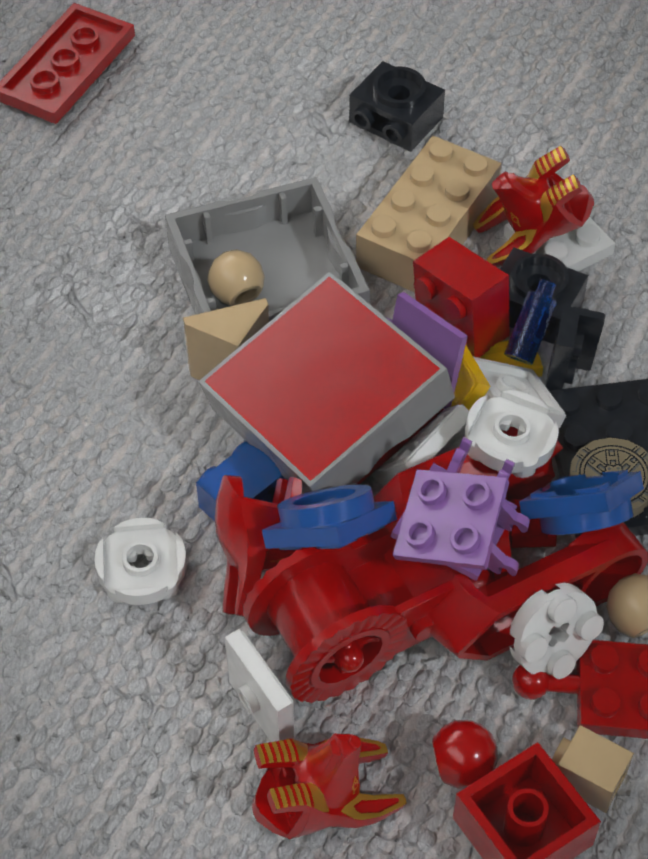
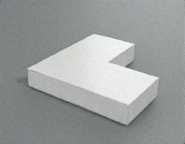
[371,404,469,486]

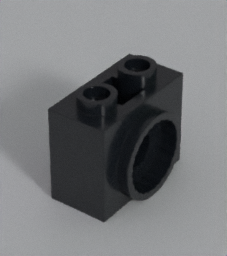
[349,61,445,152]
[500,247,589,344]

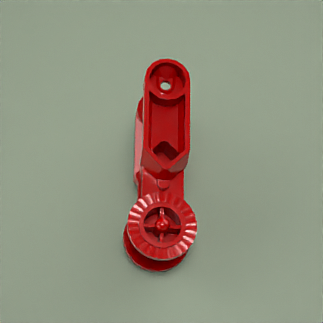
[243,426,648,703]

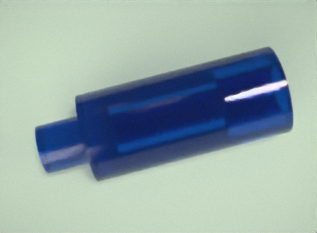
[504,279,557,365]

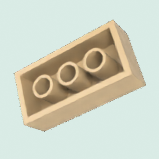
[356,135,502,293]

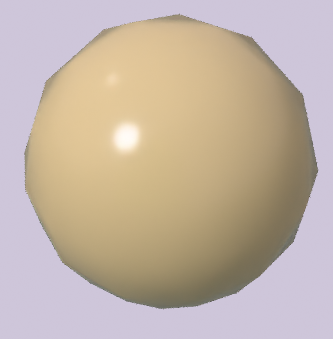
[207,249,265,306]
[606,573,648,638]

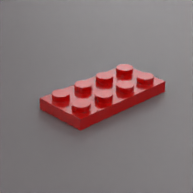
[0,3,135,124]

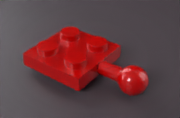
[512,640,648,739]

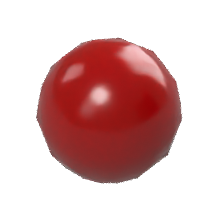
[432,720,498,789]

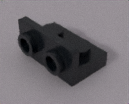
[545,305,606,391]

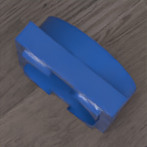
[519,470,644,535]
[262,485,397,550]

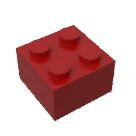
[413,237,510,358]
[453,742,601,859]

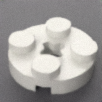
[465,390,559,478]
[94,518,187,605]
[509,583,604,679]

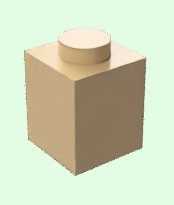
[552,725,634,813]

